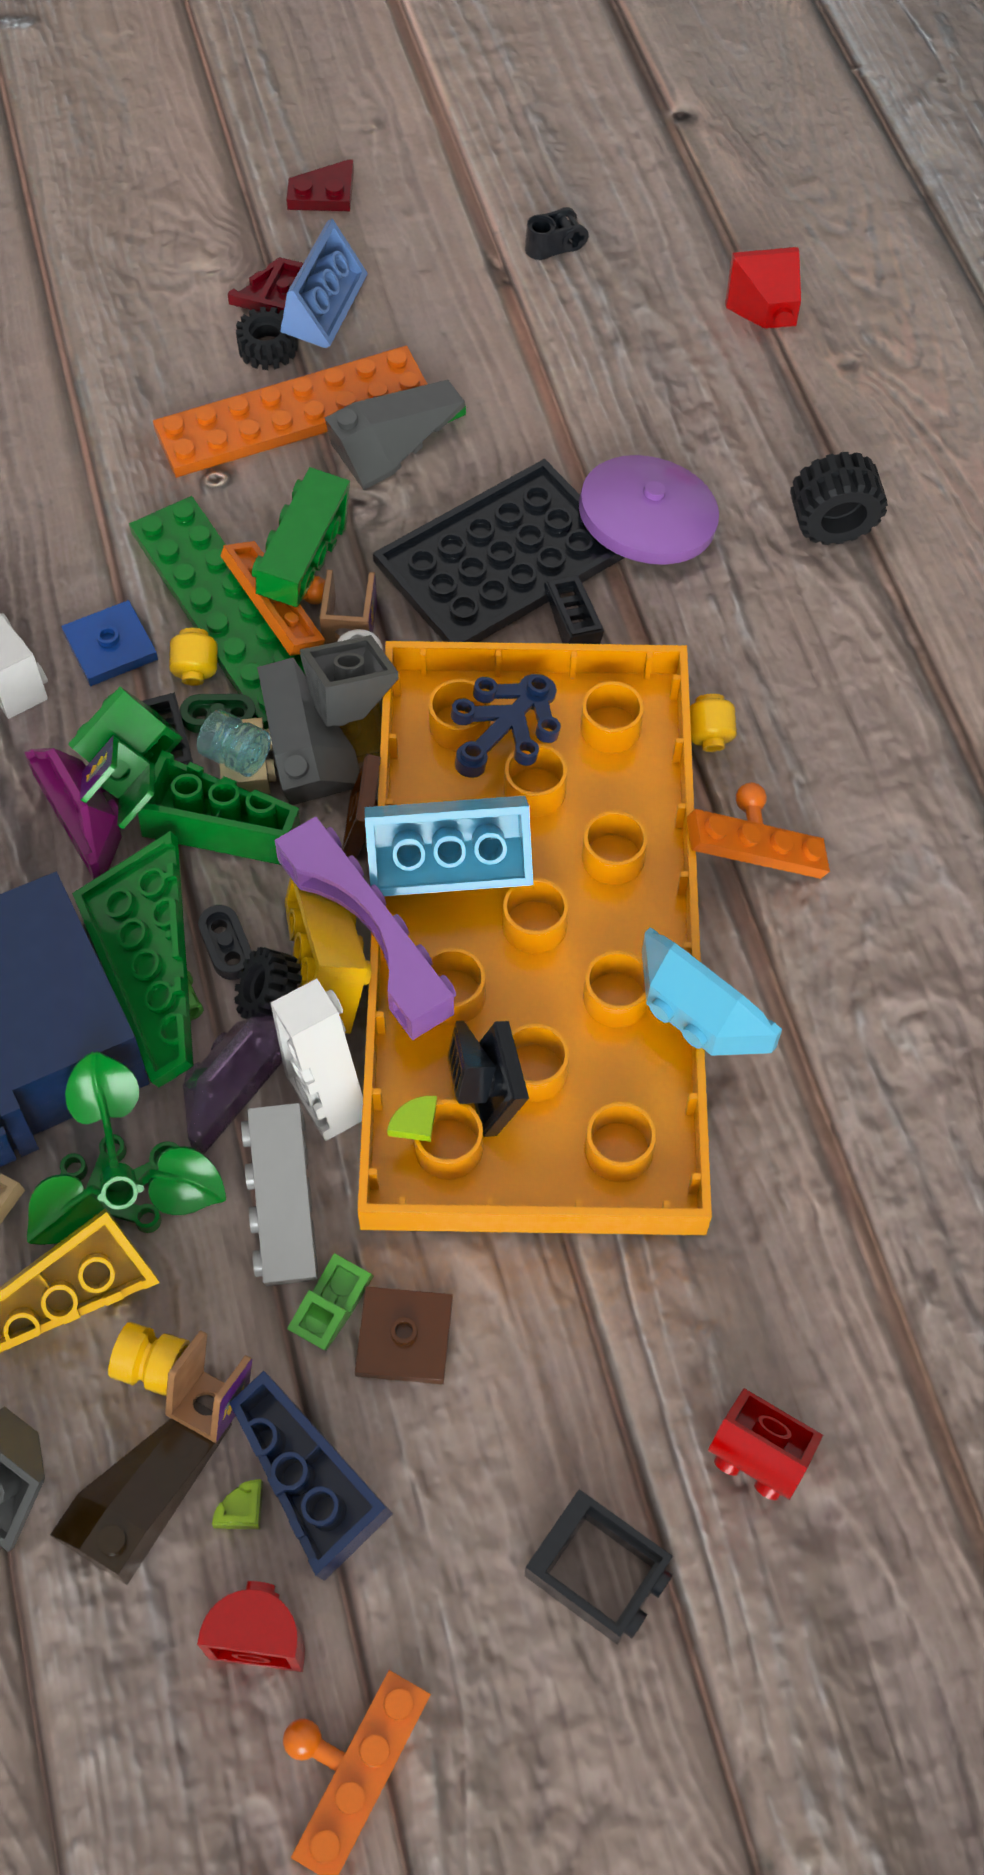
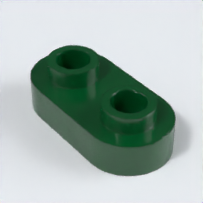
[180,694,256,733]

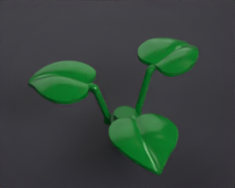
[27,1051,226,1245]

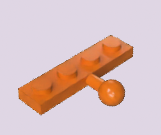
[221,541,325,656]
[687,782,830,879]
[283,1670,431,1875]

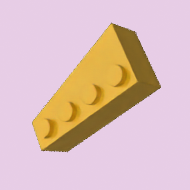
[285,877,371,1034]
[0,1208,160,1353]

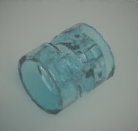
[197,709,271,777]

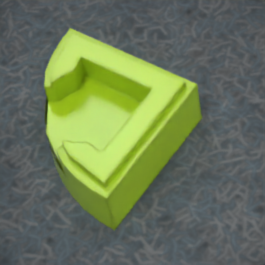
[387,1096,437,1142]
[212,1479,263,1529]

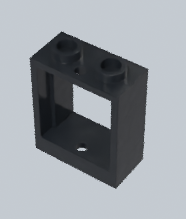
[524,1489,674,1644]

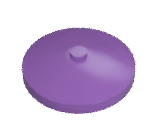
[579,455,719,565]

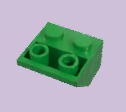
[68,687,183,779]

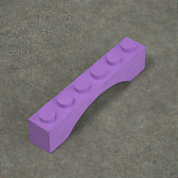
[275,816,456,1040]

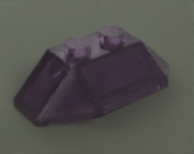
[183,1016,283,1154]

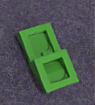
[287,1253,374,1351]

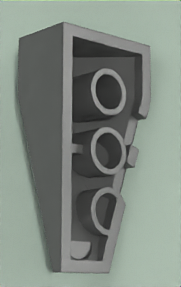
[325,380,465,490]
[257,658,360,805]

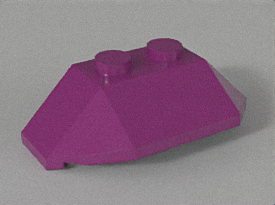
[24,748,122,880]

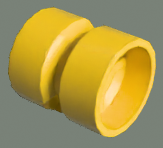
[108,1322,190,1396]

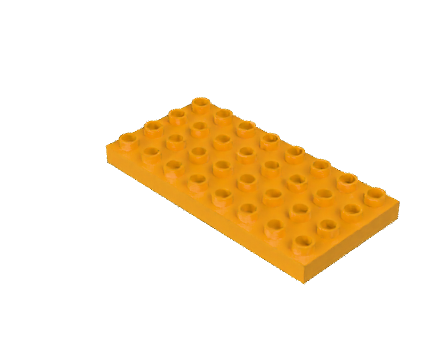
[357,641,712,1235]

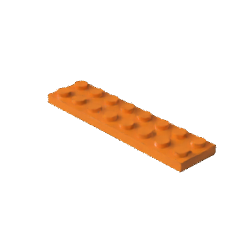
[153,345,427,478]

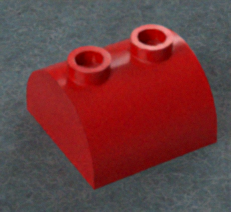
[708,1388,824,1500]
[197,1581,305,1672]

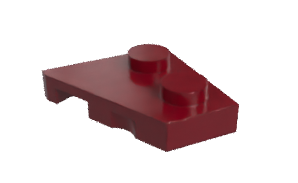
[286,159,354,211]
[227,257,304,314]

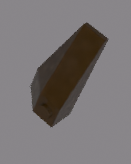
[50,1401,232,1585]

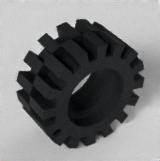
[236,307,298,370]
[234,947,302,1026]

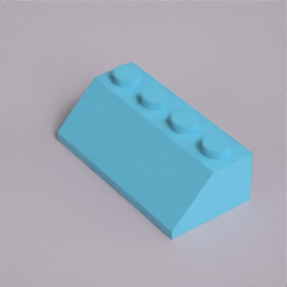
[364,796,534,896]

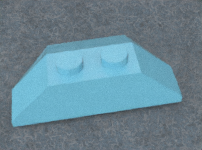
[642,927,782,1056]

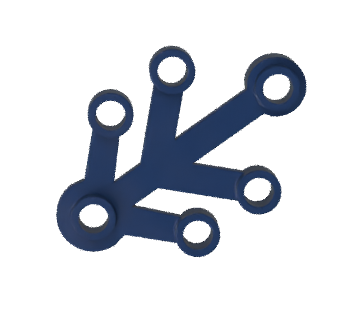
[451,674,561,778]

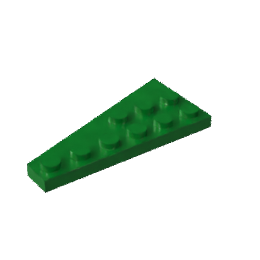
[72,831,194,1088]

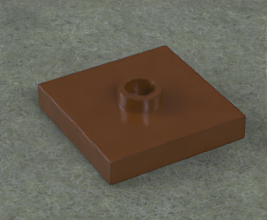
[342,754,381,859]
[355,1286,453,1385]

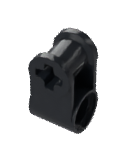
[525,207,589,260]

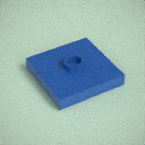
[61,600,158,686]

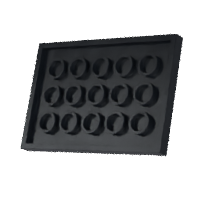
[373,458,625,642]

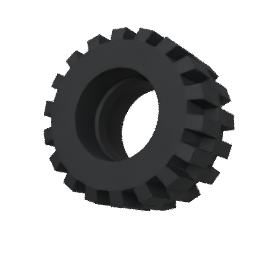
[790,452,888,545]

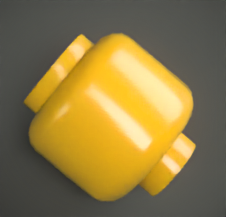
[169,628,218,686]
[690,694,737,752]

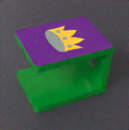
[80,735,155,829]

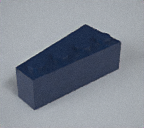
[229,1371,393,1581]

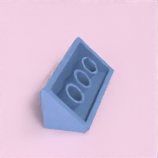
[280,218,368,348]

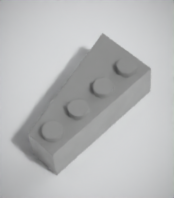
[241,1103,319,1286]

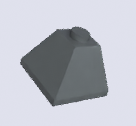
[300,635,399,727]
[0,1406,45,1552]

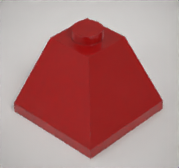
[725,247,801,329]

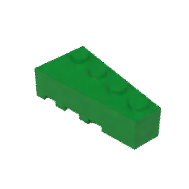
[252,467,350,608]
[138,750,300,865]

